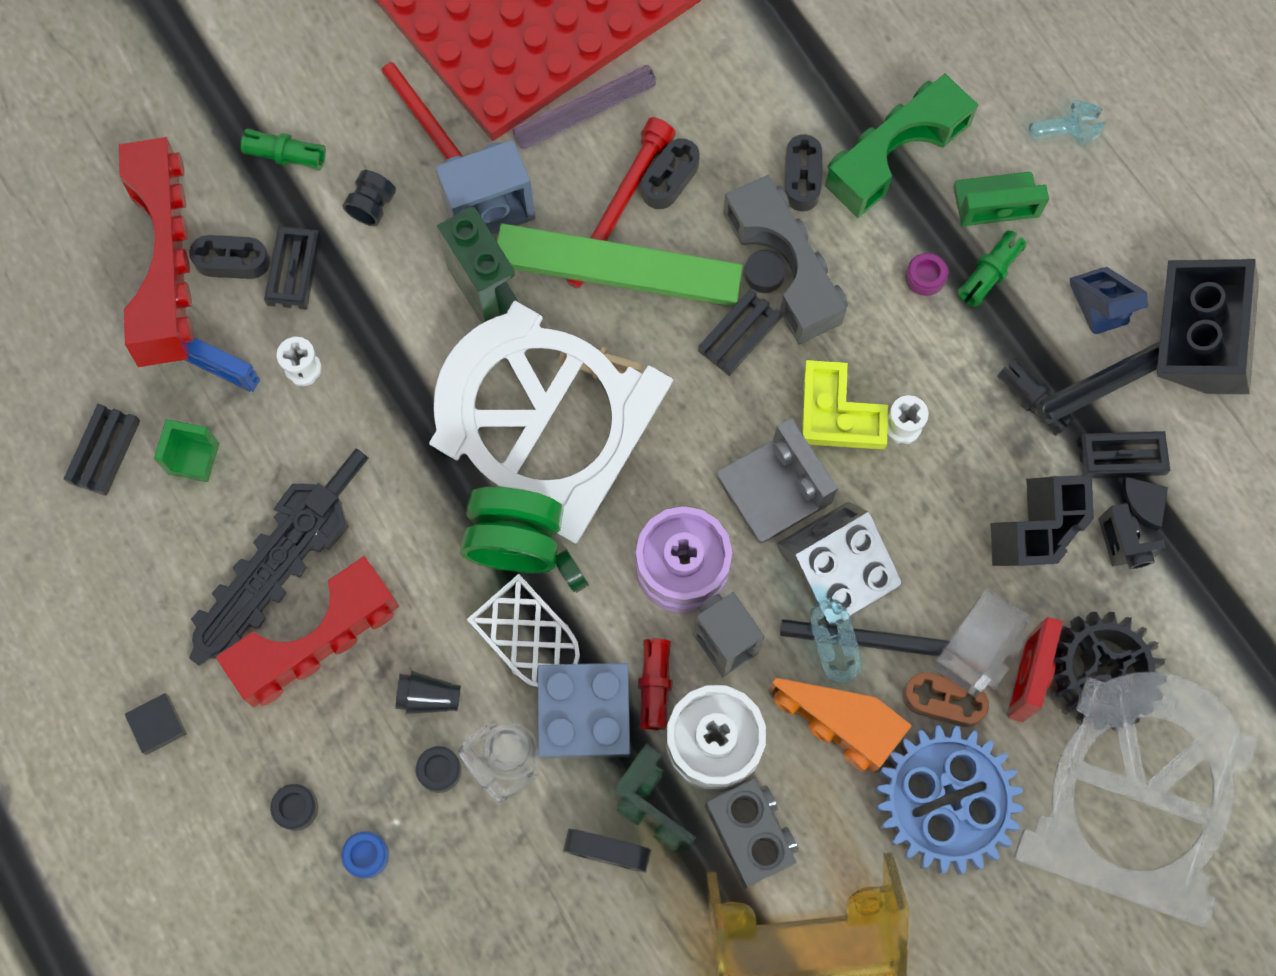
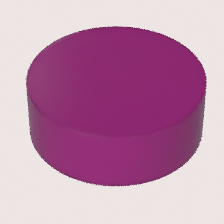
[905,253,948,296]

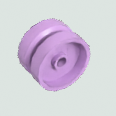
[635,506,732,614]

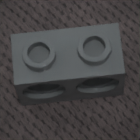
[693,592,765,678]
[705,779,799,889]

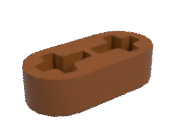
[903,672,989,727]

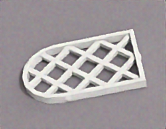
[467,574,580,688]

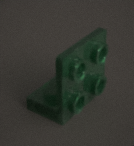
[614,744,696,853]

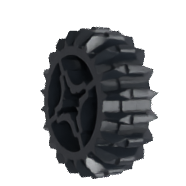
[1050,611,1167,731]

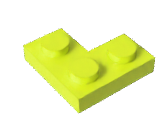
[802,360,888,450]

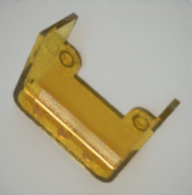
[707,852,909,976]

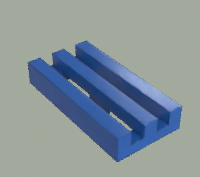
[184,338,260,392]

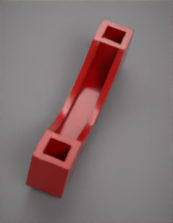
[118,137,194,367]

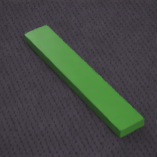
[497,223,743,307]

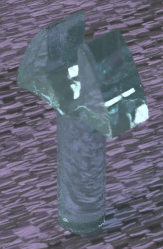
[1028,101,1106,147]

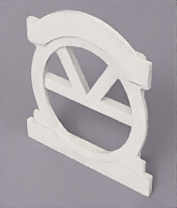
[429,301,673,544]

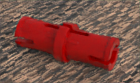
[638,638,673,731]

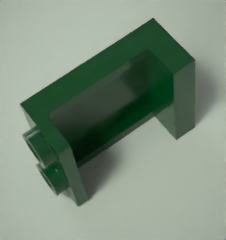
[437,207,519,323]

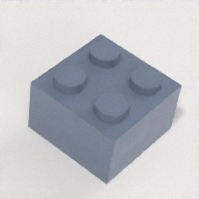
[435,140,536,234]
[538,663,630,759]

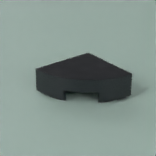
[1122,477,1168,531]

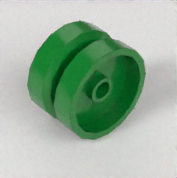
[460,487,564,573]

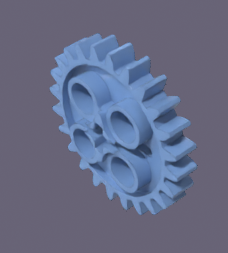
[875,725,1024,875]

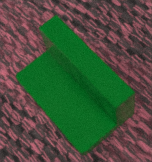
[953,171,1049,227]

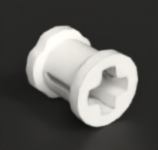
[276,337,322,386]
[887,395,929,444]

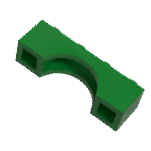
[825,73,979,218]

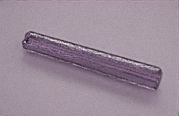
[513,65,656,149]

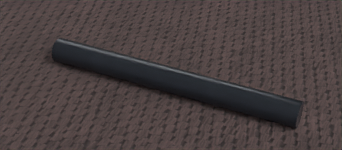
[780,619,956,658]

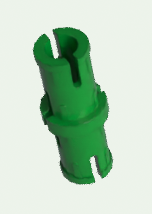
[241,129,326,170]
[958,231,1027,307]

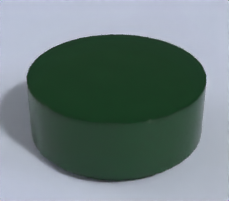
[556,549,589,593]

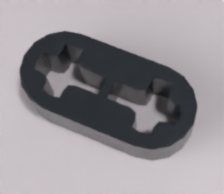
[784,134,822,212]
[642,139,700,209]
[189,235,270,279]
[563,829,651,873]

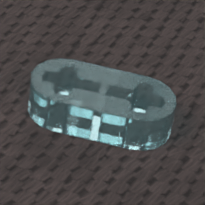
[809,598,862,683]

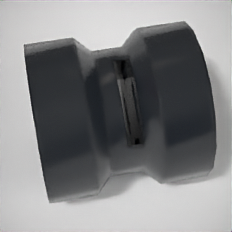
[342,170,396,227]

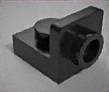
[1098,503,1166,569]

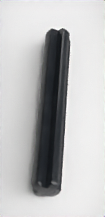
[1035,342,1160,424]

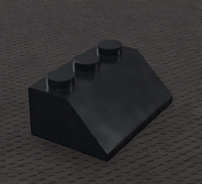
[1157,259,1259,394]

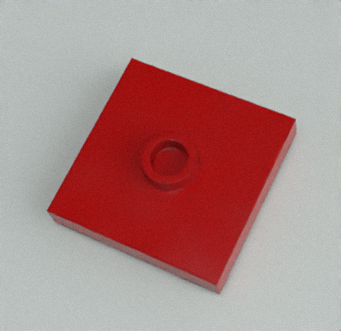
[1007,617,1063,722]

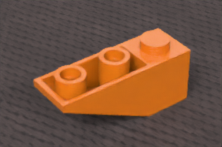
[768,678,912,773]

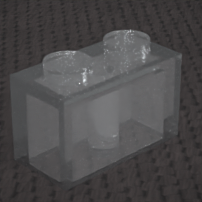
[932,587,1032,698]

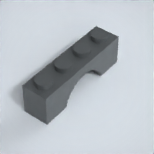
[723,174,848,344]

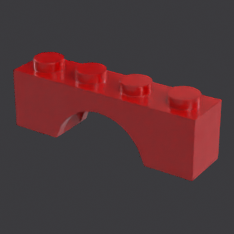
[215,556,399,707]

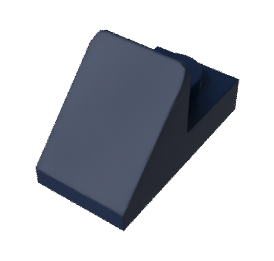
[1069,266,1148,334]

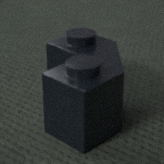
[990,475,1094,566]

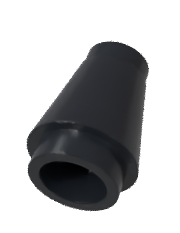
[395,670,461,715]

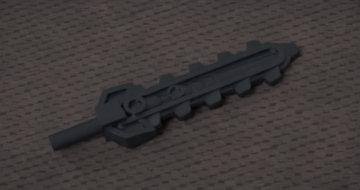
[189,448,369,666]

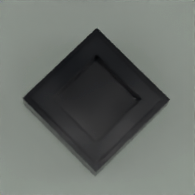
[125,693,187,755]

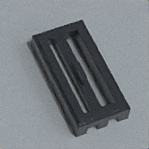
[264,226,321,310]
[698,289,782,376]
[63,404,140,496]
[1078,431,1171,478]

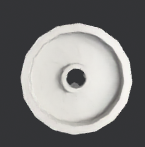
[666,685,766,792]

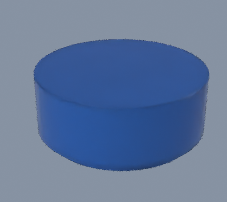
[341,831,389,879]

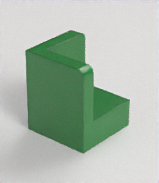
[154,419,220,482]

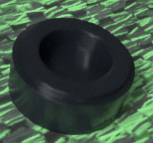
[744,250,786,293]
[416,746,462,793]
[270,784,318,831]

